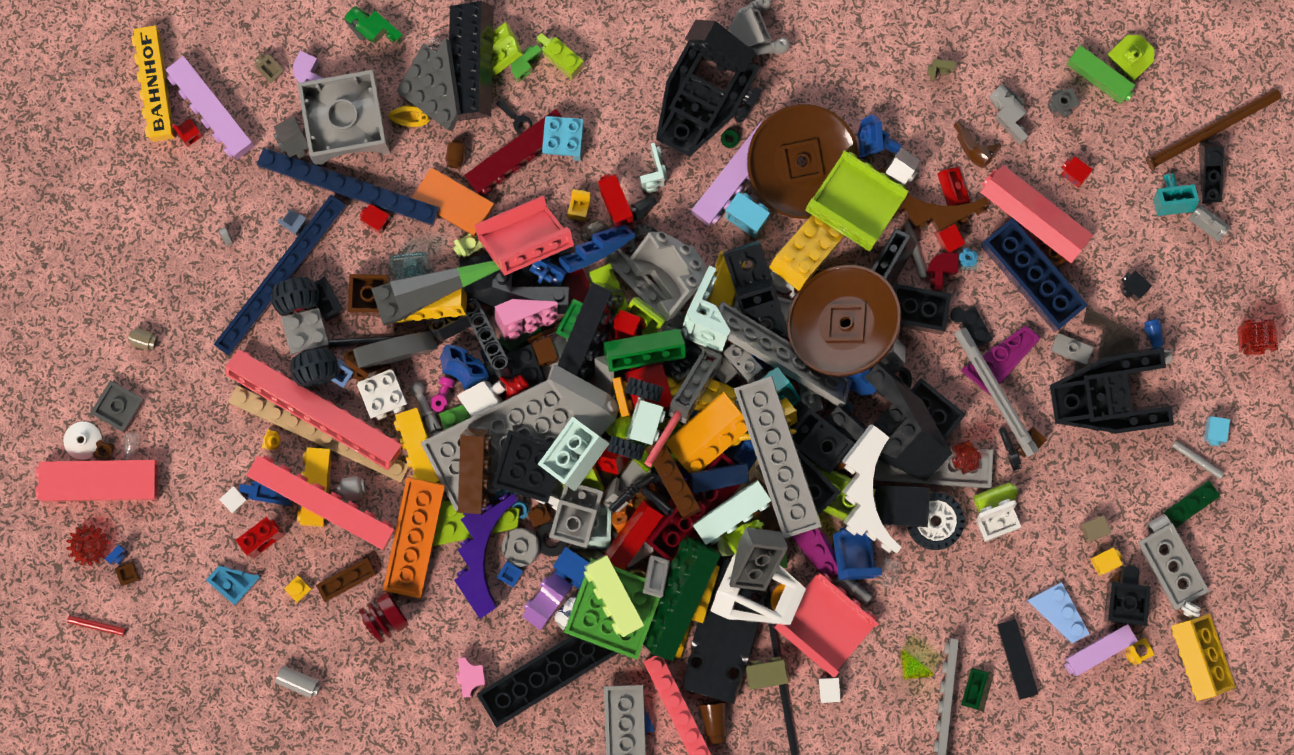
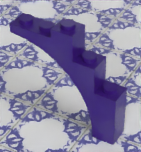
[454,492,519,619]

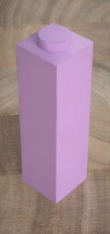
[1064,624,1137,676]

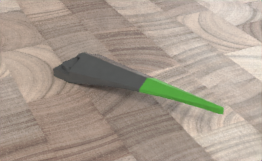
[372,261,500,326]

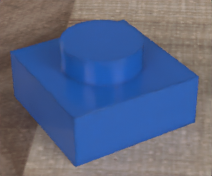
[105,545,128,565]
[497,561,524,588]

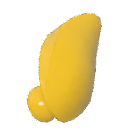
[388,105,430,128]

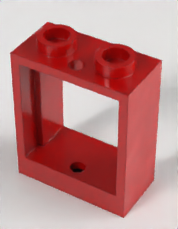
[598,174,634,227]

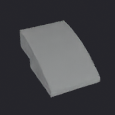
[549,484,605,548]

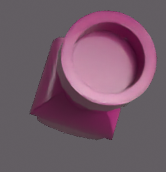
[431,376,455,413]

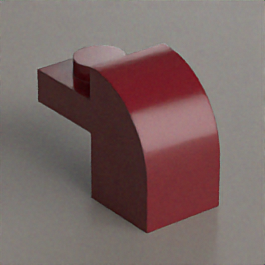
[926,253,959,292]

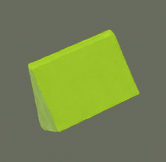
[625,297,666,335]

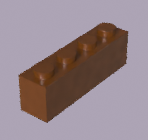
[645,442,701,520]

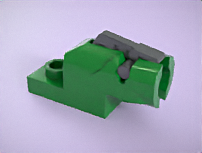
[344,6,404,45]

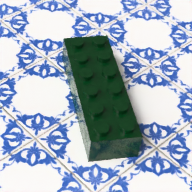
[643,535,721,661]

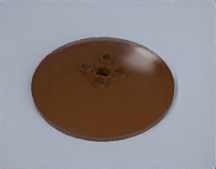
[747,104,860,219]
[787,265,901,377]

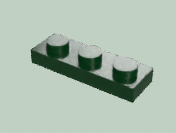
[1162,480,1221,528]

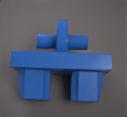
[529,257,567,287]

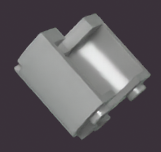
[627,231,703,321]

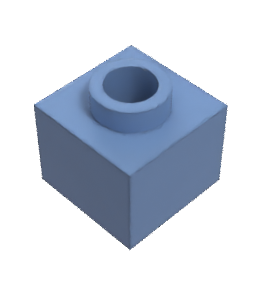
[331,358,354,388]

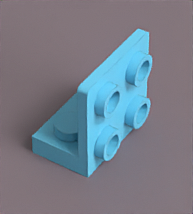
[542,116,584,161]

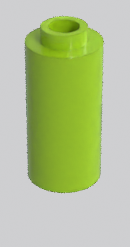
[973,482,1019,513]

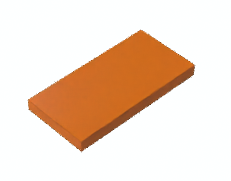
[412,167,495,237]

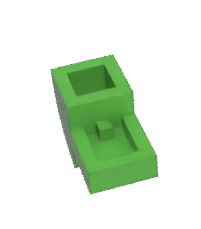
[511,44,543,83]

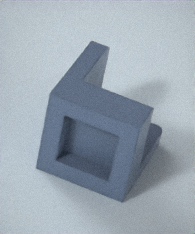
[277,210,309,237]

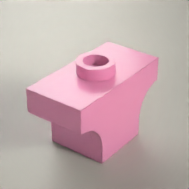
[456,657,486,698]

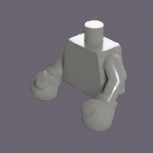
[729,0,790,55]

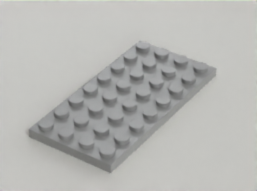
[420,380,579,511]

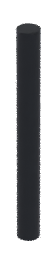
[328,335,404,347]

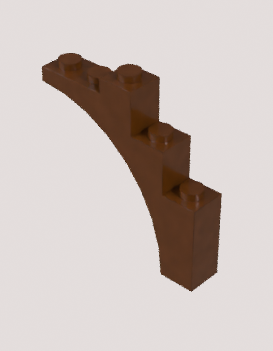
[876,168,990,231]

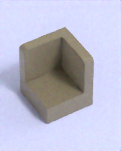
[1080,515,1111,543]

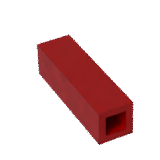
[603,500,663,570]

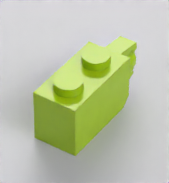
[536,33,584,80]

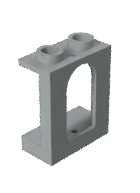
[723,344,765,384]

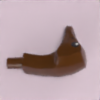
[953,121,1001,168]

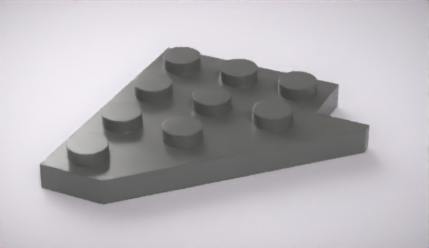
[396,38,461,131]

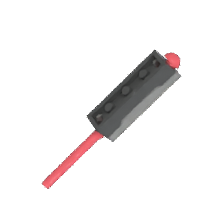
[645,347,722,467]

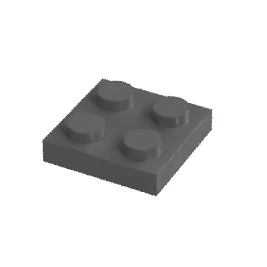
[90,380,144,433]

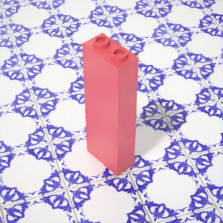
[980,165,1093,263]
[35,460,158,502]

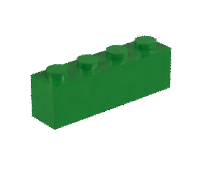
[603,328,685,372]

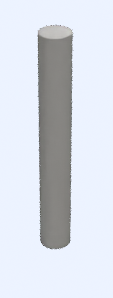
[904,222,928,279]
[1172,440,1224,479]

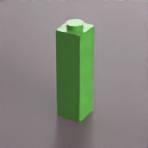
[1066,45,1135,104]

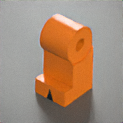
[611,499,637,535]

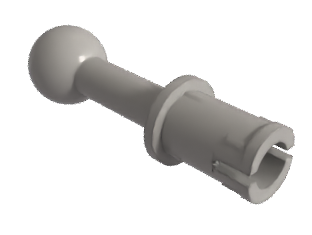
[410,382,441,434]

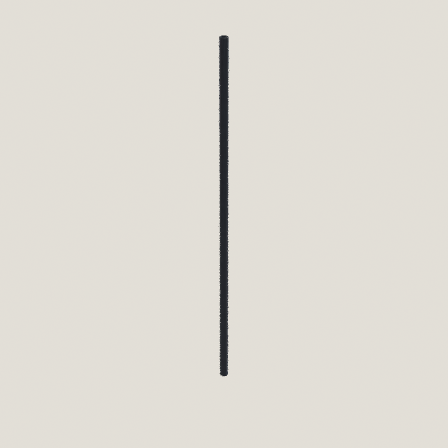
[765,586,799,755]

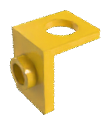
[1125,638,1154,665]

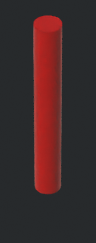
[67,615,126,636]

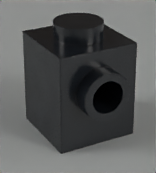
[1120,270,1152,302]

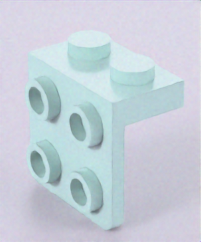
[640,143,667,193]

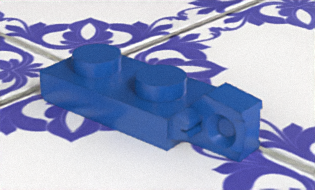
[239,481,292,507]

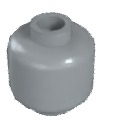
[337,476,367,502]

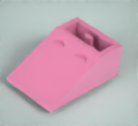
[495,299,558,341]

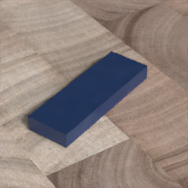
[690,462,749,493]

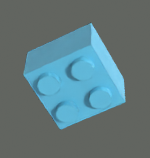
[724,192,770,239]

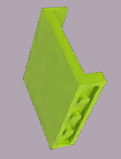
[805,150,909,252]

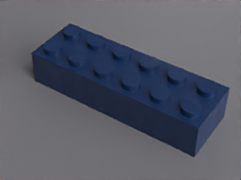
[981,218,1088,333]

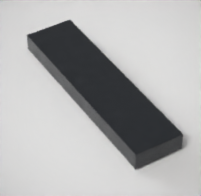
[996,619,1039,700]

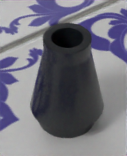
[630,195,657,221]

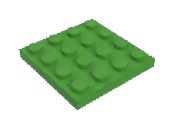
[563,558,660,660]

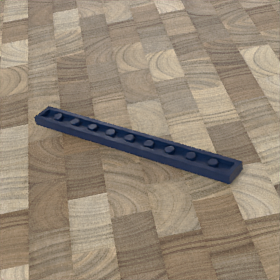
[257,148,440,226]
[213,195,347,357]

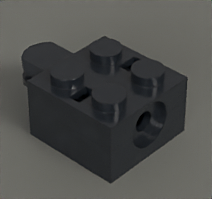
[1104,565,1151,626]

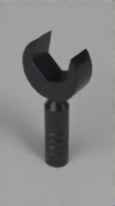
[496,99,533,135]
[999,427,1021,471]

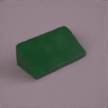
[961,668,994,712]

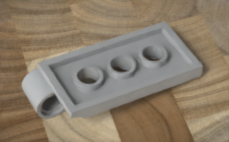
[1138,514,1209,610]

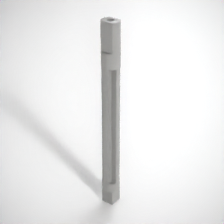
[954,328,1039,457]

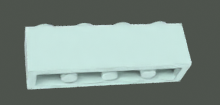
[693,479,771,545]

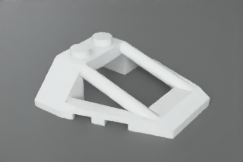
[711,554,806,625]

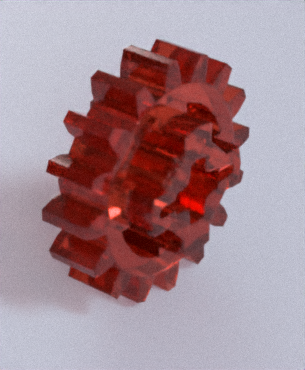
[66,524,110,566]

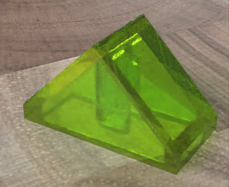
[899,649,934,680]

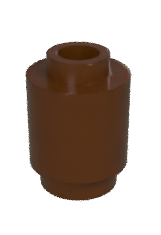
[445,140,467,169]

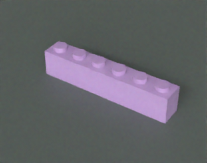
[165,56,255,160]
[691,122,762,227]

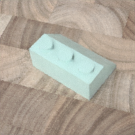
[538,416,609,491]

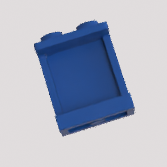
[833,527,882,580]

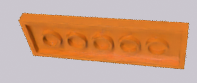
[383,477,445,599]

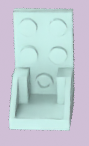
[682,265,730,354]

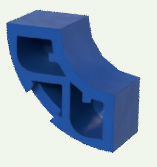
[440,345,489,390]

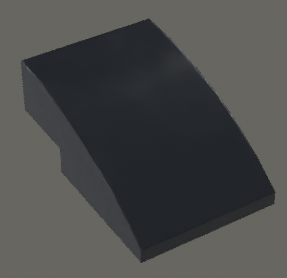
[873,486,930,527]

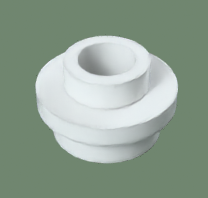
[1181,602,1201,619]

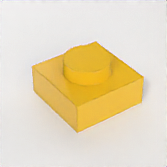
[284,575,312,603]

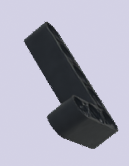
[429,299,513,379]

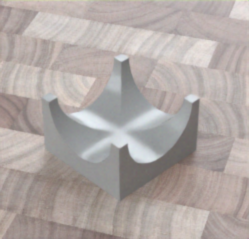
[297,70,390,166]

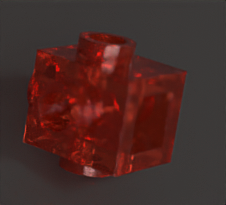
[952,440,981,475]

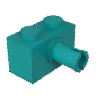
[1153,173,1199,216]

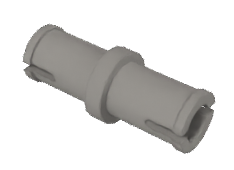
[834,576,873,605]

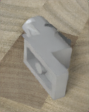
[989,85,1028,145]

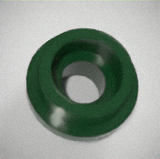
[721,129,740,148]

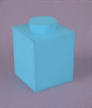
[1204,416,1230,446]

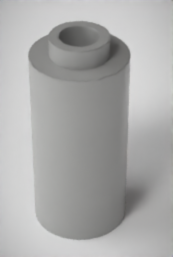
[275,665,321,698]

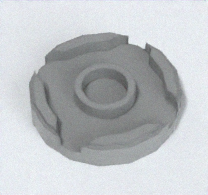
[502,528,540,567]

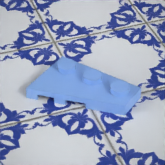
[1027,582,1089,643]

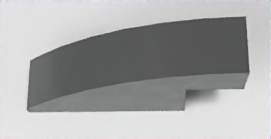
[353,331,438,368]

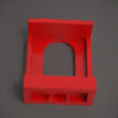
[235,516,285,559]

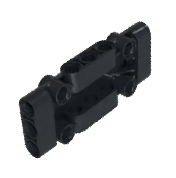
[680,557,770,704]

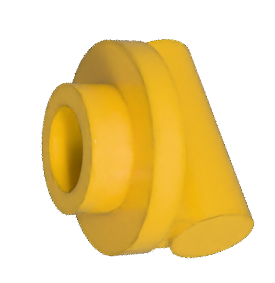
[262,429,281,450]

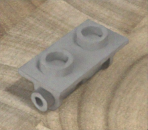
[1189,204,1230,242]

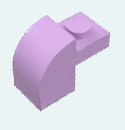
[293,51,324,83]

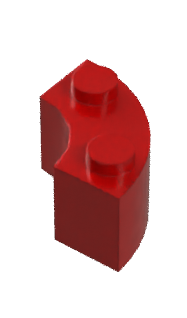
[613,310,645,340]

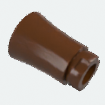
[699,701,726,744]

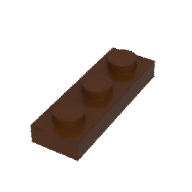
[316,557,377,602]

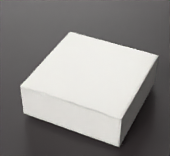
[219,486,247,514]

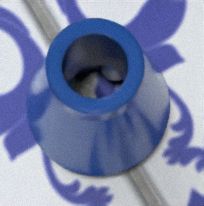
[1143,318,1164,347]

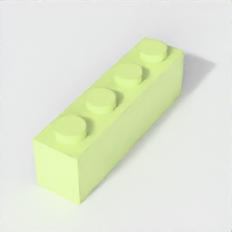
[583,555,644,637]

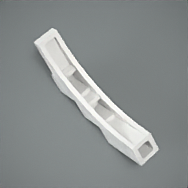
[842,424,902,553]

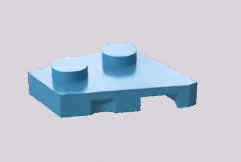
[206,566,260,606]

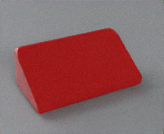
[937,167,970,206]

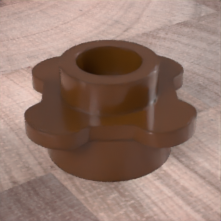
[93,440,115,461]

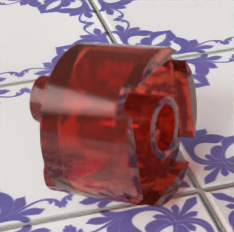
[1237,319,1279,355]

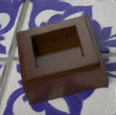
[115,562,140,587]

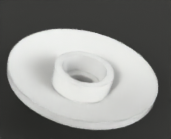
[64,422,102,460]

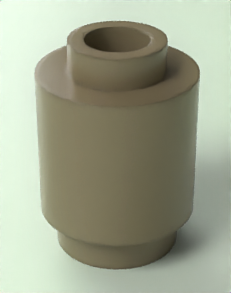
[128,328,158,351]

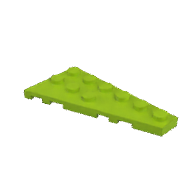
[432,500,520,547]

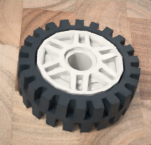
[907,492,965,550]

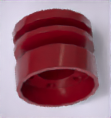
[359,591,409,644]

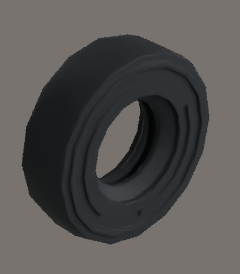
[535,522,569,557]

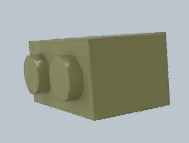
[746,657,791,690]

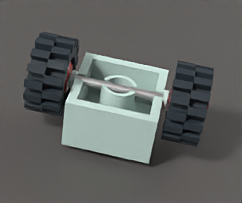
[607,377,665,461]

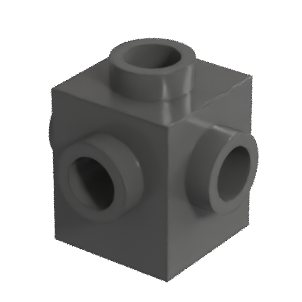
[1048,87,1080,118]

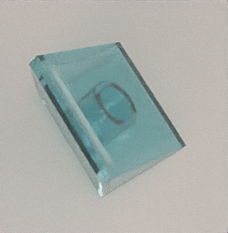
[389,251,431,281]

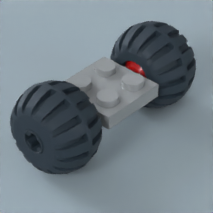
[271,277,338,387]

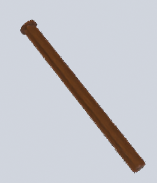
[1145,89,1281,171]

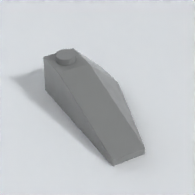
[547,364,619,436]

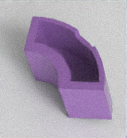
[522,573,573,630]

